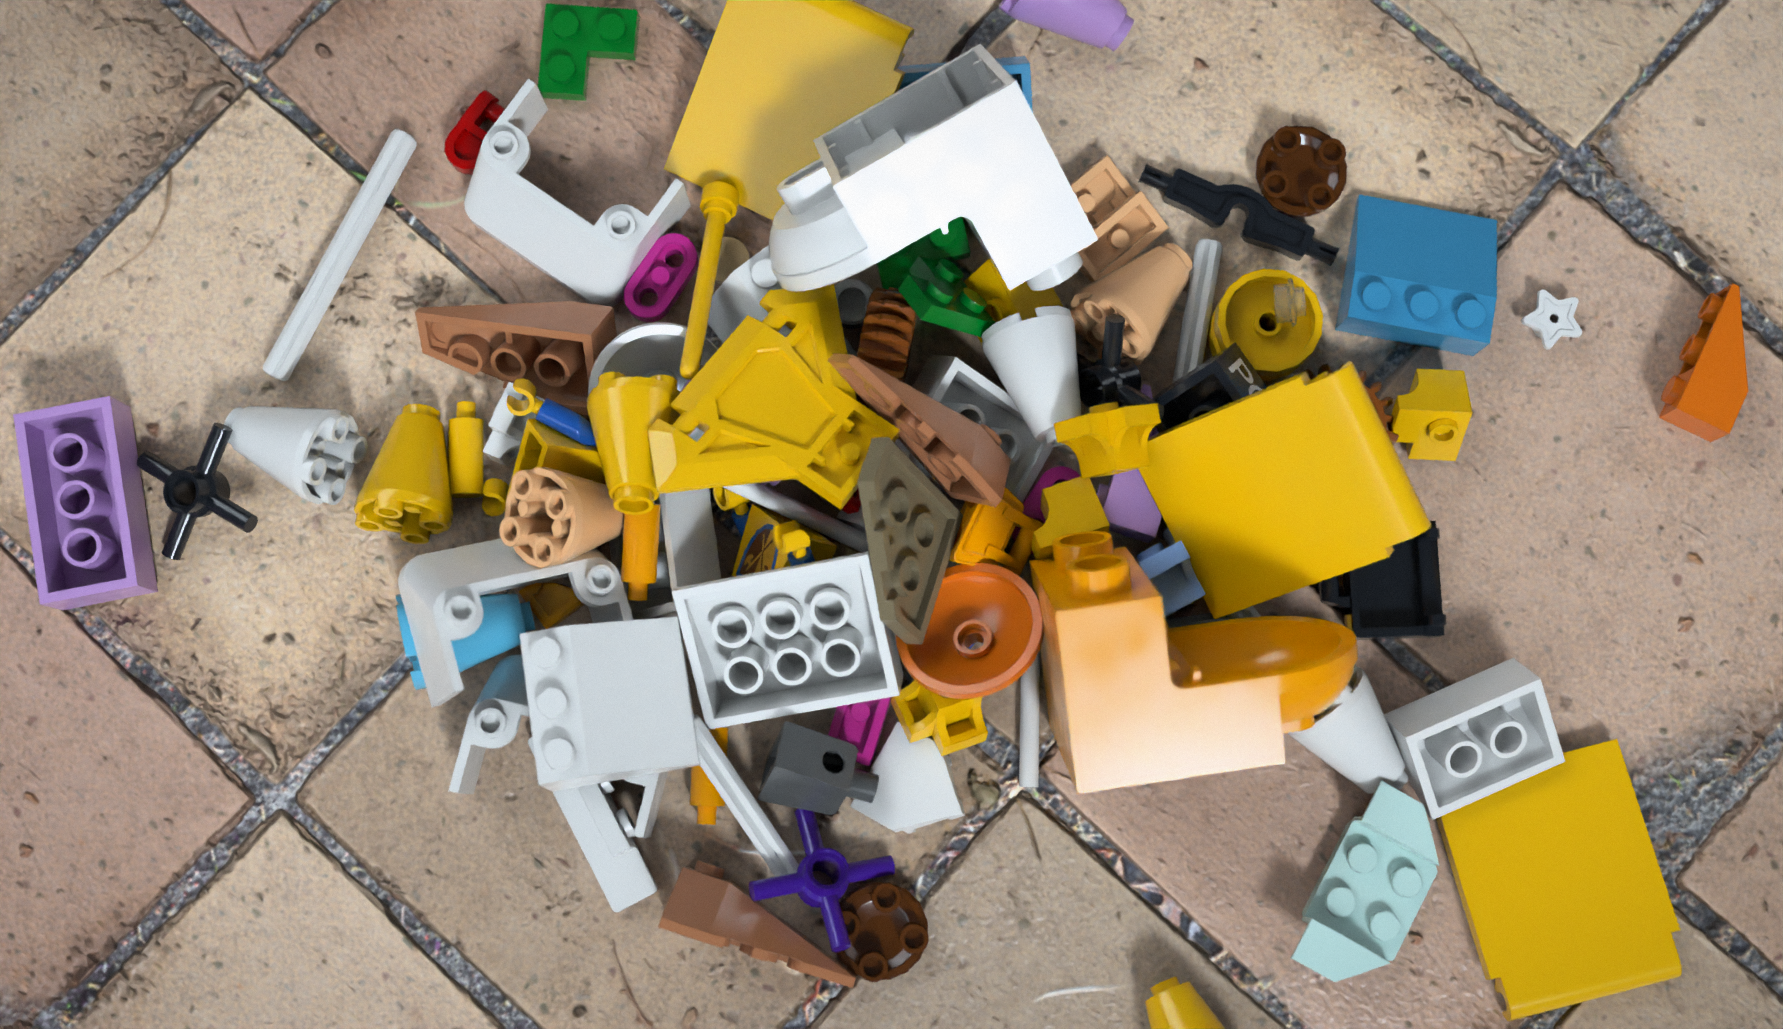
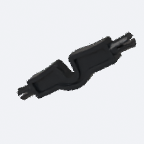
[1138,164,1339,266]

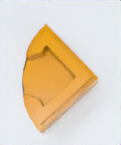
[518,583,585,629]

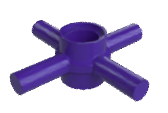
[749,809,895,952]

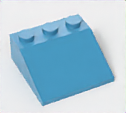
[1335,194,1497,356]

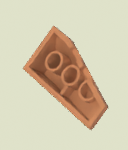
[415,301,617,415]
[658,860,856,988]

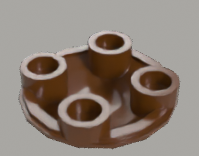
[1255,126,1347,217]
[836,882,929,982]

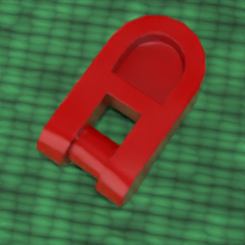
[444,90,505,175]

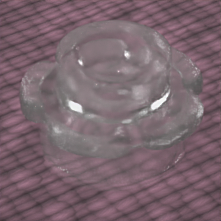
[1273,278,1306,327]

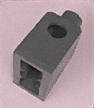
[757,721,879,815]

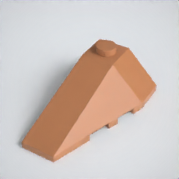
[827,353,1011,507]

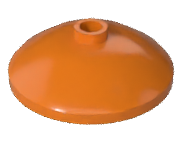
[896,563,1044,699]

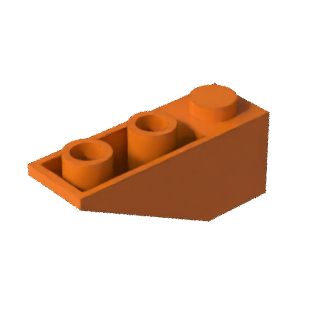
[1659,283,1748,442]

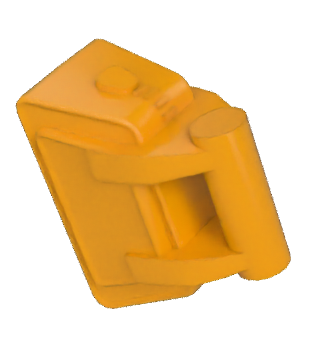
[949,487,1044,576]

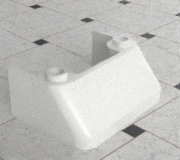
[464,78,691,307]
[398,538,633,707]
[448,655,668,838]

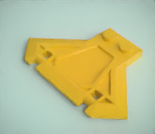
[648,284,900,510]

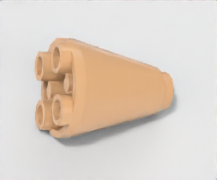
[1070,243,1193,365]
[499,467,624,568]

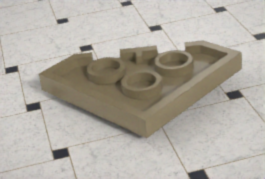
[857,437,963,644]

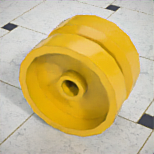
[1207,268,1323,385]

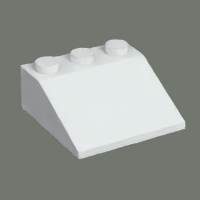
[519,617,701,791]

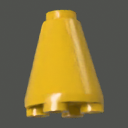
[587,372,680,515]
[354,404,453,544]

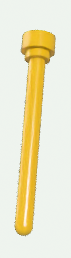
[680,182,739,380]

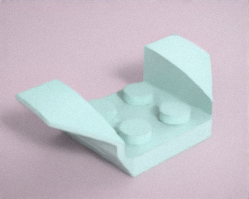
[1291,781,1439,982]

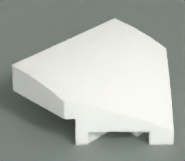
[850,721,965,834]

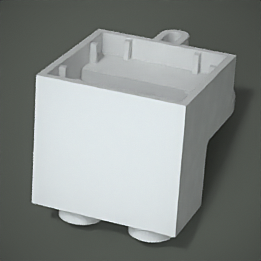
[769,44,1098,292]

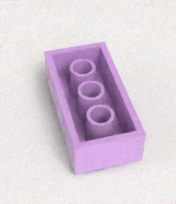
[13,396,158,610]

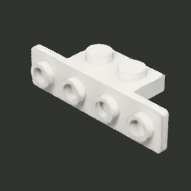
[528,737,658,913]

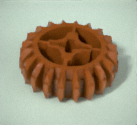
[855,287,917,411]

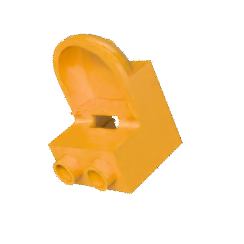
[1030,531,1358,794]

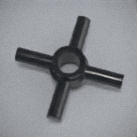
[1077,314,1165,419]
[137,423,258,560]

